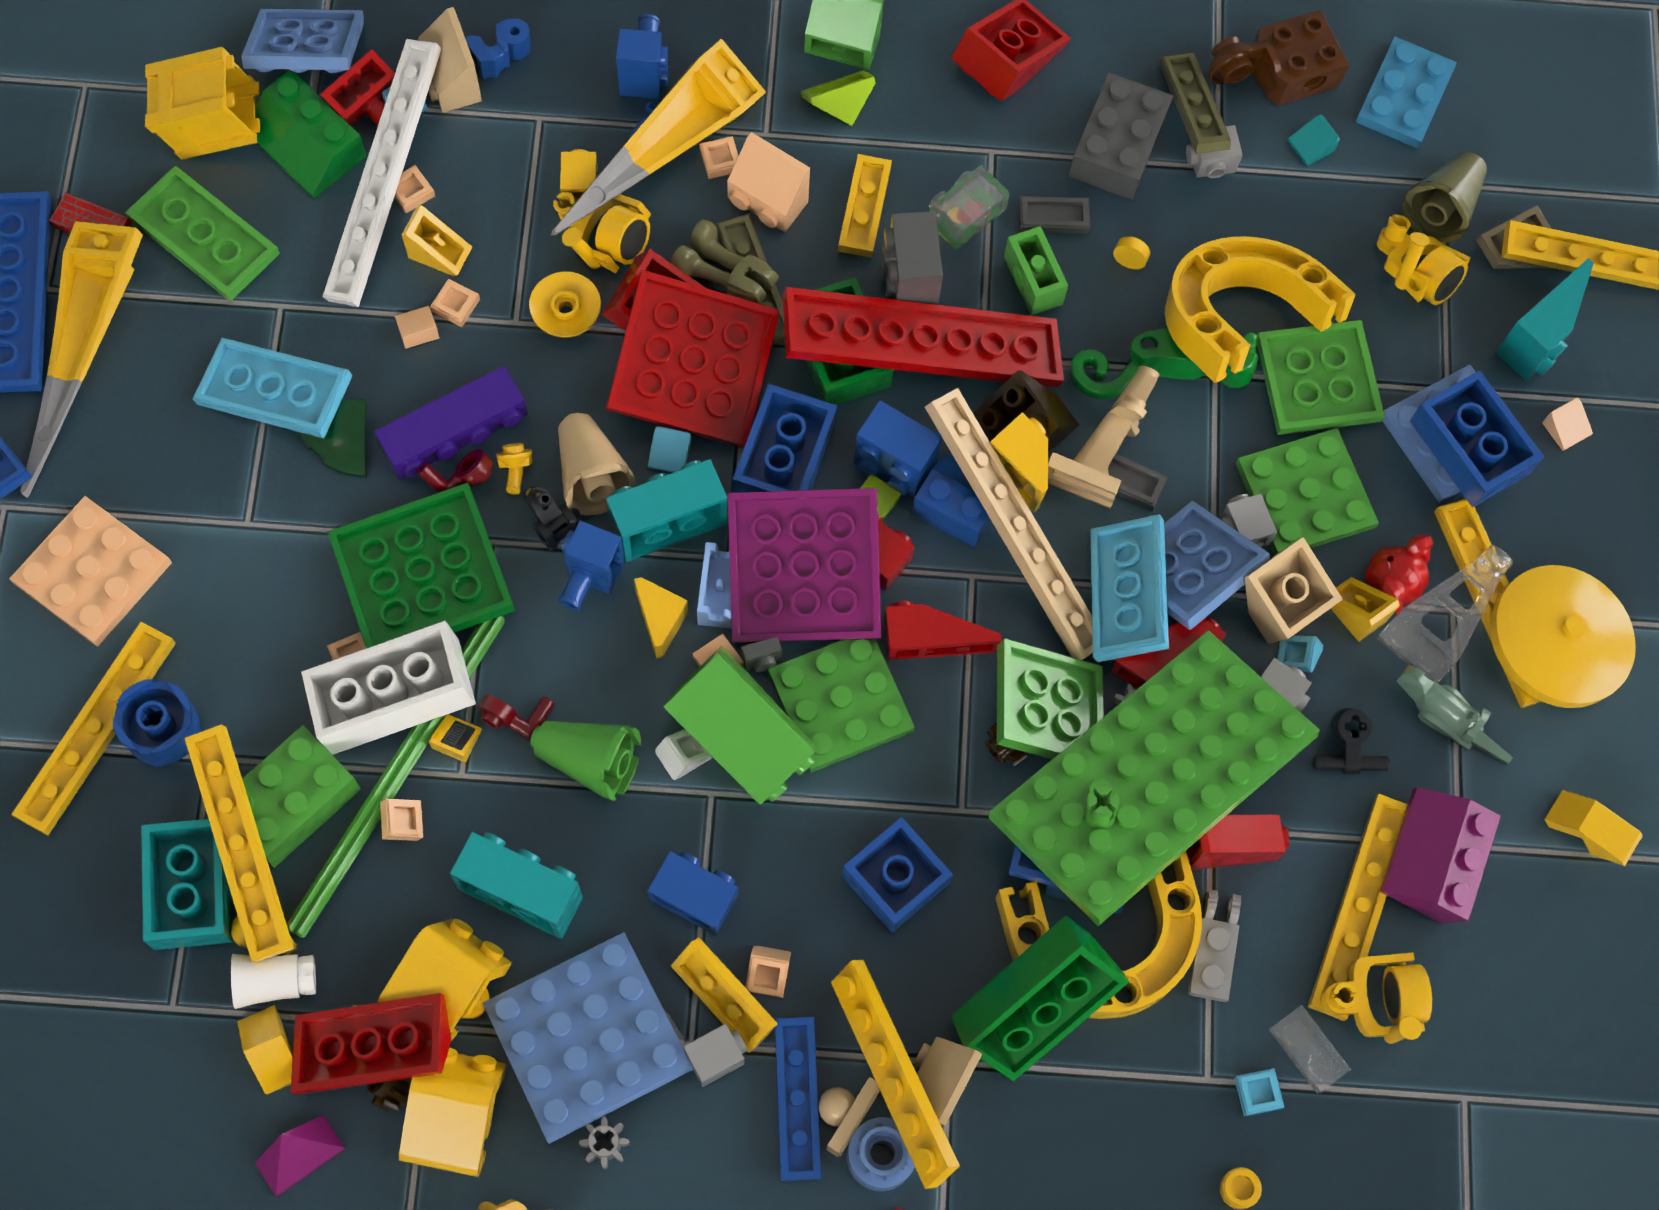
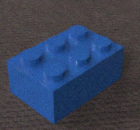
[1410,370,1544,508]
[732,383,837,493]

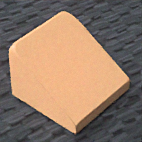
[395,306,440,349]
[1542,397,1593,451]
[745,945,791,998]

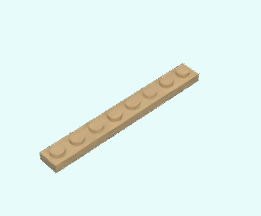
[925,388,1093,660]

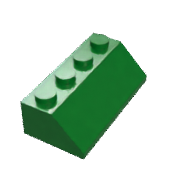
[951,915,1129,1082]

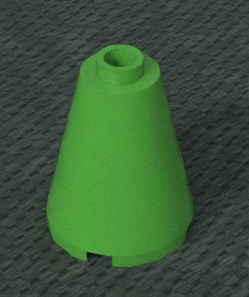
[530,721,641,801]

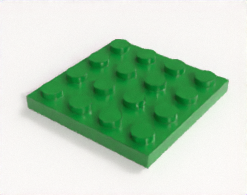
[327,483,515,648]

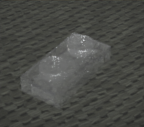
[1269,1005,1351,1094]

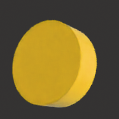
[1113,237,1150,270]
[1220,1167,1262,1209]

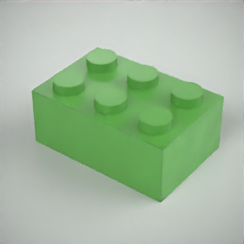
[242,725,361,868]

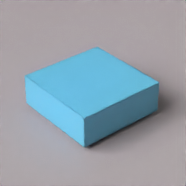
[1234,1068,1284,1117]

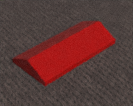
[291,993,451,1095]

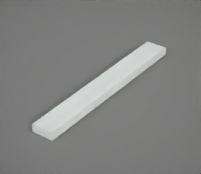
[322,39,442,307]

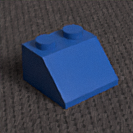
[912,454,991,548]

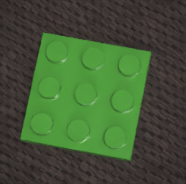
[1257,320,1385,435]
[1236,428,1379,556]
[768,638,915,773]
[997,638,1104,759]

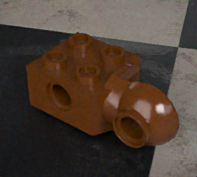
[1209,10,1349,106]

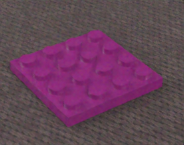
[728,488,882,642]

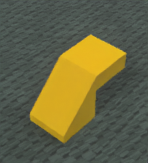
[1544,790,1643,866]

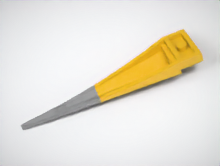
[551,39,766,236]
[20,221,143,498]

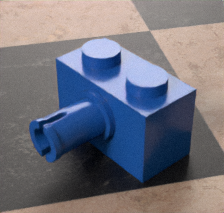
[616,14,669,99]
[558,521,625,611]

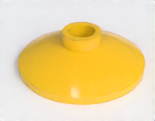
[529,271,601,338]

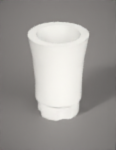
[231,953,316,1009]

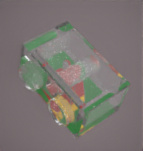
[929,165,1010,250]

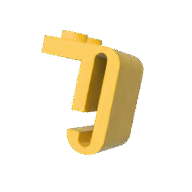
[378,919,512,1042]
[399,1048,507,1177]

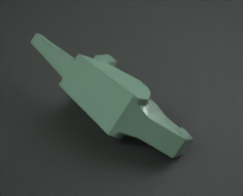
[1396,665,1513,765]

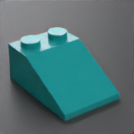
[1495,258,1593,381]

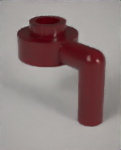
[416,449,493,493]
[477,694,555,739]

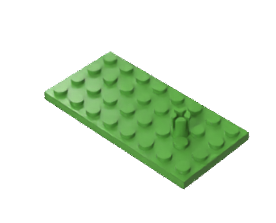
[989,630,1320,926]

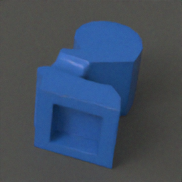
[465,18,531,80]

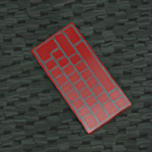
[49,193,132,234]

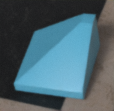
[1277,635,1324,673]

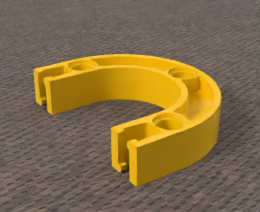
[1165,236,1356,383]
[995,851,1202,1019]

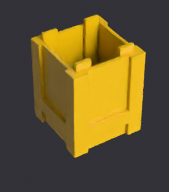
[145,47,260,160]

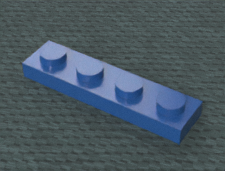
[775,1017,821,1181]

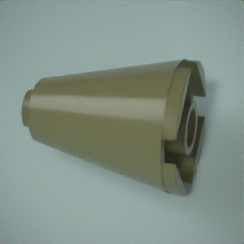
[1402,152,1487,243]

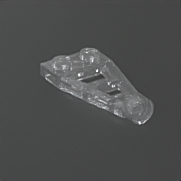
[1377,545,1513,683]

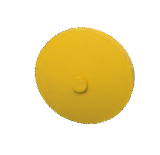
[1490,565,1635,708]

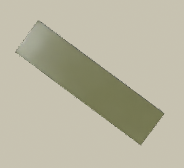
[1160,53,1231,154]
[716,214,785,346]

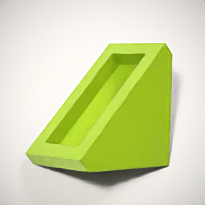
[801,70,876,126]

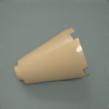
[558,413,636,516]

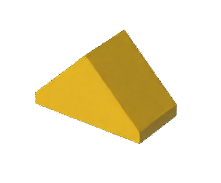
[402,205,472,276]
[634,577,688,659]
[1331,577,1400,642]
[237,1005,293,1095]

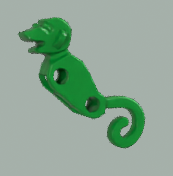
[1070,328,1259,399]

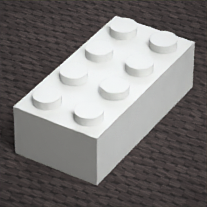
[301,621,476,755]

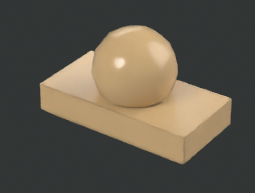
[818,1077,880,1157]

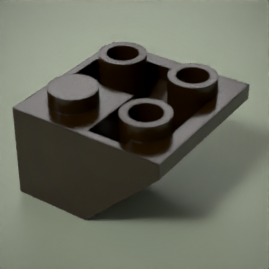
[973,370,1079,451]

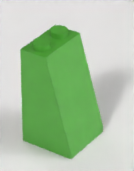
[663,645,816,805]

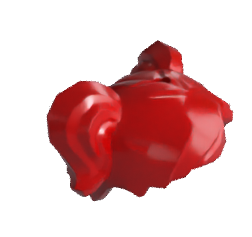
[1365,534,1433,615]

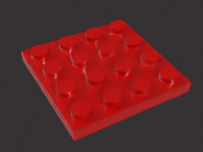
[605,270,780,449]

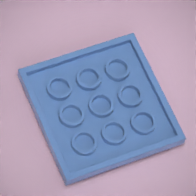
[483,932,693,1144]

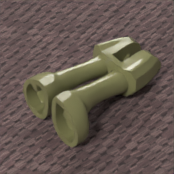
[671,219,779,304]

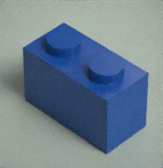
[647,851,738,935]

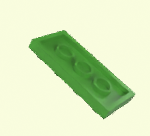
[125,165,280,302]

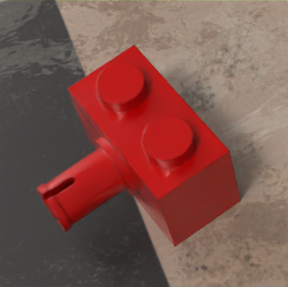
[320,49,395,127]

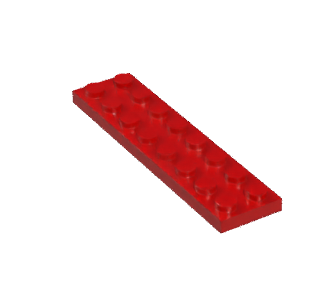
[782,287,1064,387]

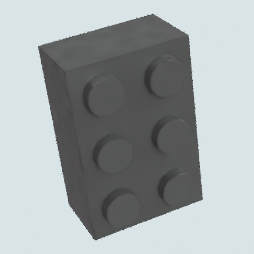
[1068,72,1173,200]
[880,211,943,305]

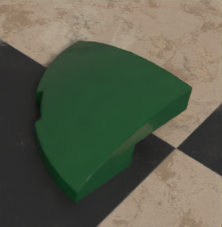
[300,399,368,478]

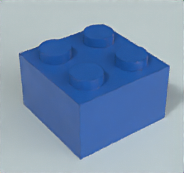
[853,400,943,498]
[841,817,953,933]

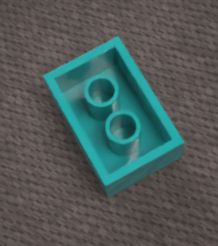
[606,459,728,563]
[141,819,233,950]
[450,832,583,940]

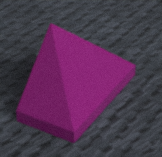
[255,1115,346,1197]

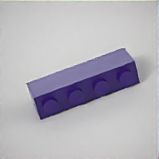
[374,365,528,480]

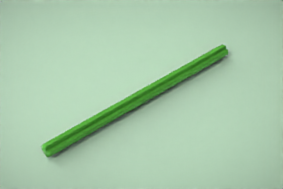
[287,616,505,938]

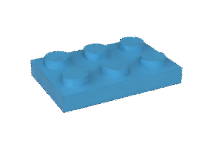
[1355,36,1457,149]

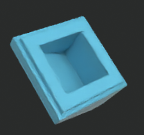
[648,426,691,473]

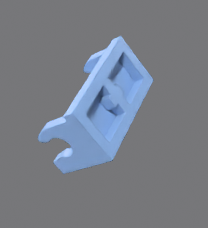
[697,542,732,629]

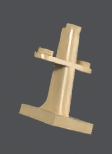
[1048,366,1160,509]

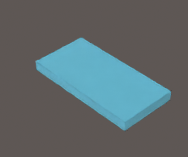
[193,338,352,439]
[1090,514,1169,662]

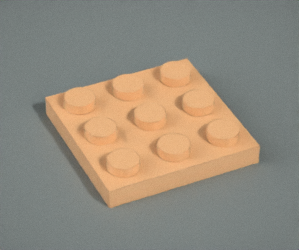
[9,496,172,647]

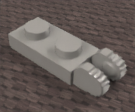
[1188,889,1241,1003]

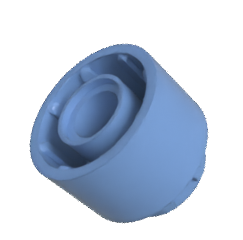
[847,1117,915,1191]

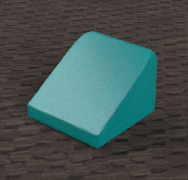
[1287,114,1340,166]

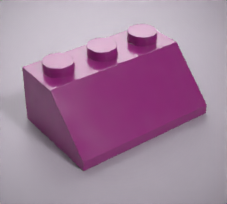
[1380,787,1501,924]

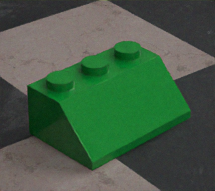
[255,70,366,199]

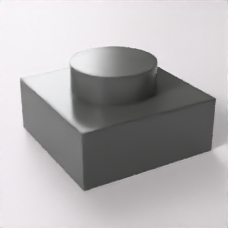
[742,636,782,672]

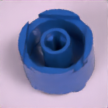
[113,679,201,767]

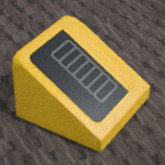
[429,714,482,763]

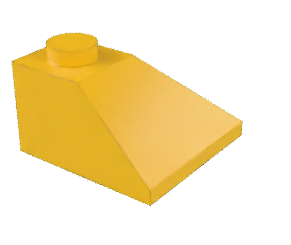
[990,412,1048,513]

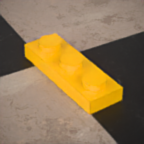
[838,154,892,258]
[671,937,778,1053]

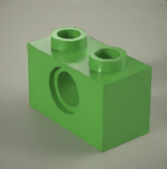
[1004,226,1068,316]

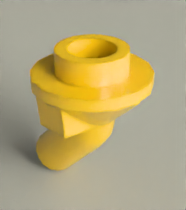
[496,443,532,495]

